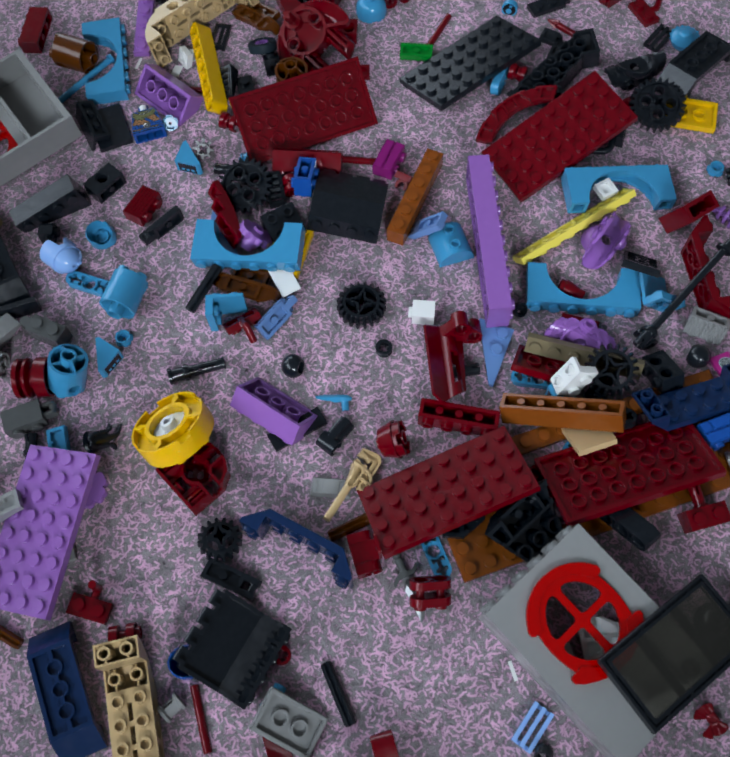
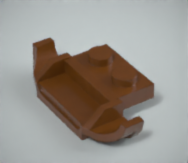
[232,3,281,36]
[213,268,281,302]

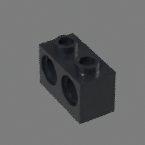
[642,350,685,394]

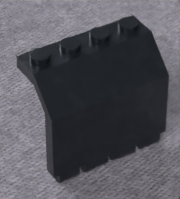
[307,169,389,244]
[172,589,292,710]

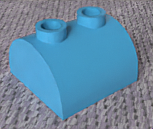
[428,222,474,268]

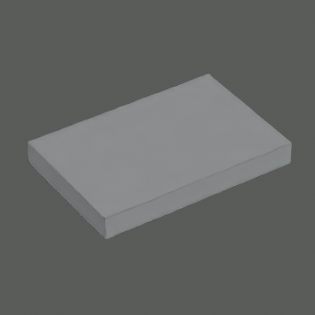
[248,686,329,757]

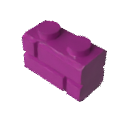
[372,139,407,180]

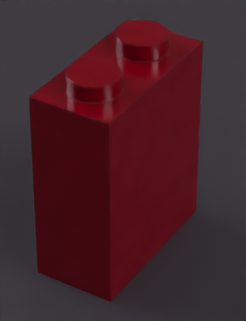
[658,190,720,234]

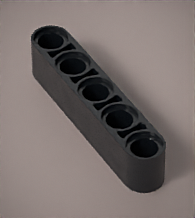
[599,507,661,551]

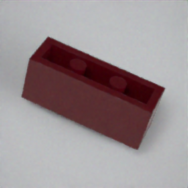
[18,7,53,54]

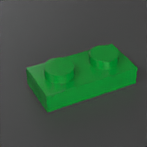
[400,43,433,61]

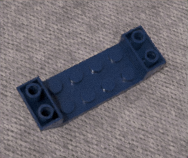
[632,364,730,431]
[239,509,354,589]
[27,621,108,757]

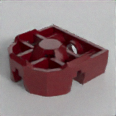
[155,442,231,516]

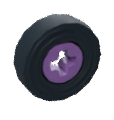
[248,37,277,55]

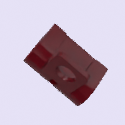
[346,530,383,579]

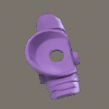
[581,211,631,269]
[544,317,616,350]

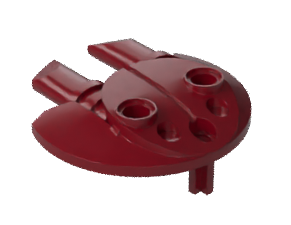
[277,0,355,71]

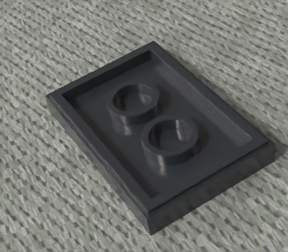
[97,103,133,153]
[621,250,661,278]

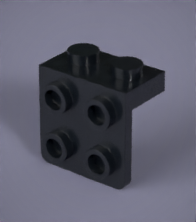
[260,202,307,243]

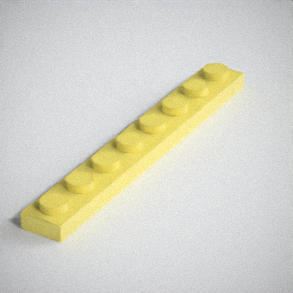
[512,188,637,265]

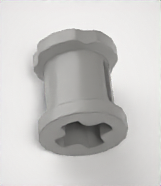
[157,692,187,723]

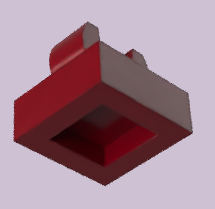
[394,170,413,192]

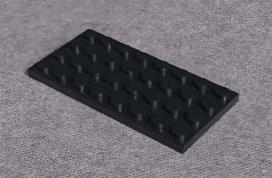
[399,16,541,111]

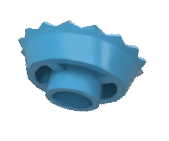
[669,25,701,51]

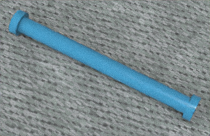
[58,54,115,103]

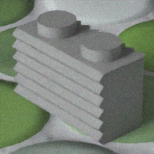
[683,306,730,346]

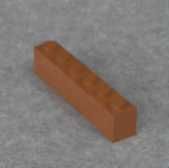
[387,148,443,246]
[499,393,626,433]

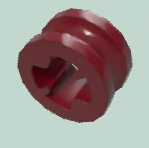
[275,645,292,665]

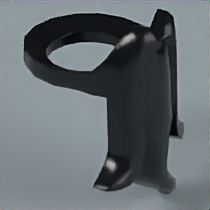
[83,424,122,454]

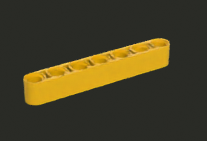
[190,22,228,115]

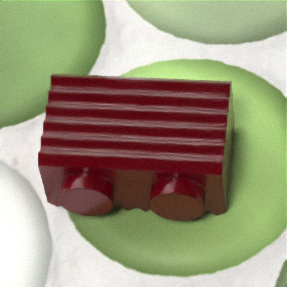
[123,185,163,227]

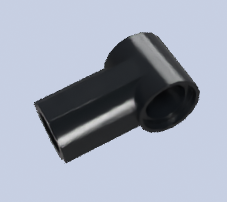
[316,416,354,456]

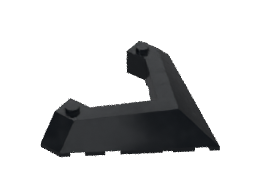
[507,28,600,108]

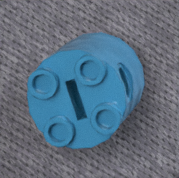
[99,265,148,319]
[47,344,89,398]

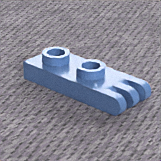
[408,211,448,240]

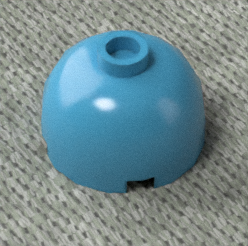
[356,0,387,24]

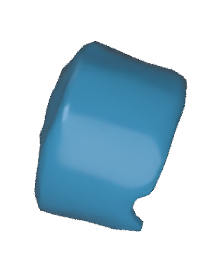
[85,220,117,250]

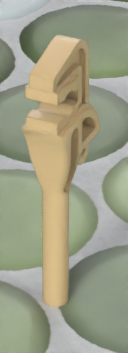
[323,448,381,522]

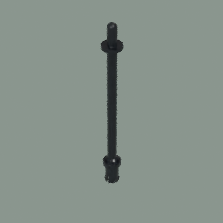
[633,238,730,350]

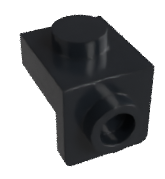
[262,51,280,77]

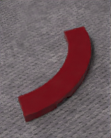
[476,85,558,145]

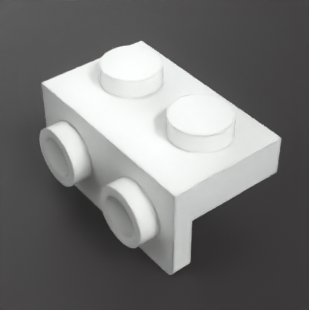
[550,356,599,397]

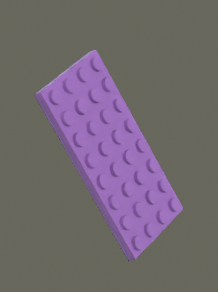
[0,444,101,621]

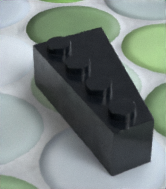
[9,174,92,233]

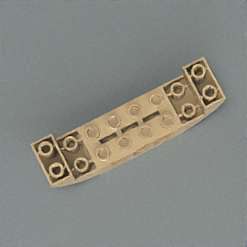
[145,0,260,68]
[92,635,165,757]

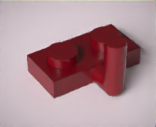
[628,0,663,28]
[222,308,262,343]
[65,580,114,625]

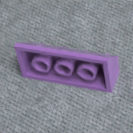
[134,63,204,126]
[230,377,317,445]

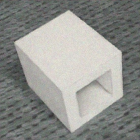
[408,300,435,325]

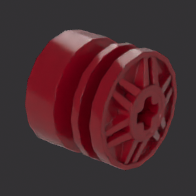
[10,357,55,399]

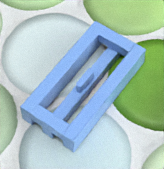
[511,701,554,754]

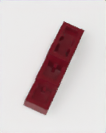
[208,180,242,249]

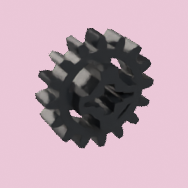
[197,518,242,562]

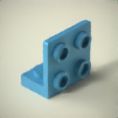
[639,272,686,312]
[205,292,248,331]

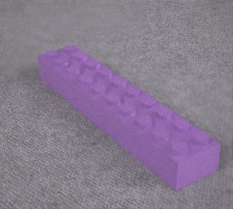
[466,154,515,328]

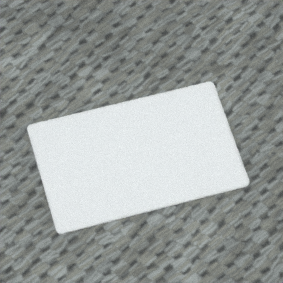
[268,270,301,298]

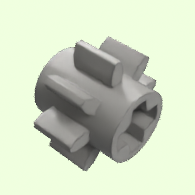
[192,137,214,160]

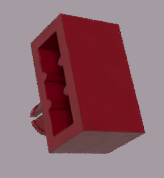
[677,485,730,534]

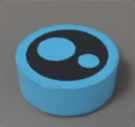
[502,0,518,16]

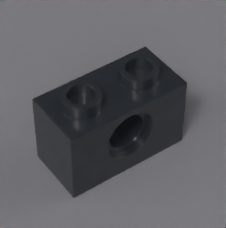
[83,162,127,204]

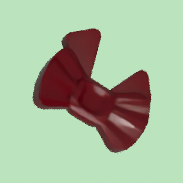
[693,702,729,739]

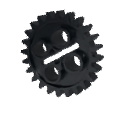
[628,77,687,133]
[219,157,274,214]

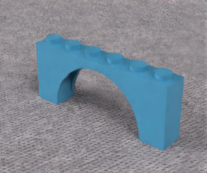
[82,17,131,105]
[561,164,677,213]
[190,219,306,272]
[525,262,641,318]

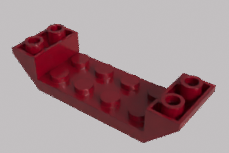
[681,215,730,319]

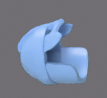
[40,237,83,274]

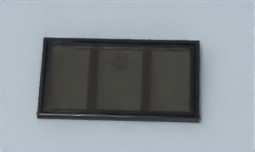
[597,574,730,734]

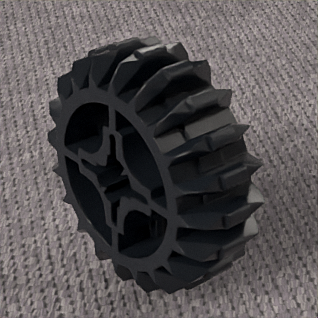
[337,281,386,329]
[584,343,639,397]

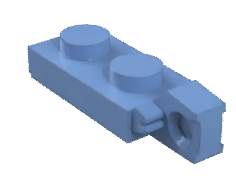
[254,295,298,340]

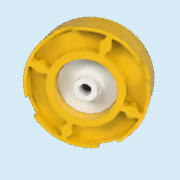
[131,391,214,468]

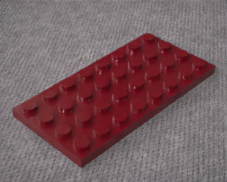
[228,56,378,162]
[481,71,638,203]
[534,422,727,526]
[357,425,541,560]

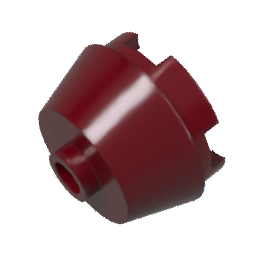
[376,420,410,459]

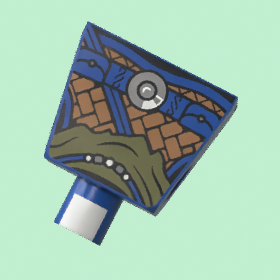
[132,105,167,144]

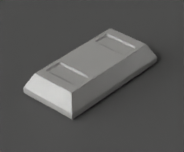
[310,477,351,499]

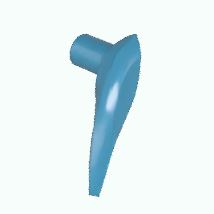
[315,395,352,411]

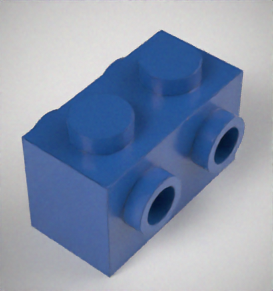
[291,157,320,197]

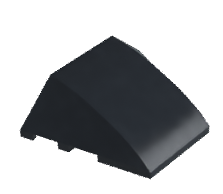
[485,479,563,563]

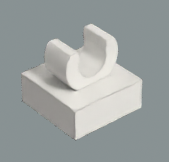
[178,45,196,70]
[593,177,619,202]

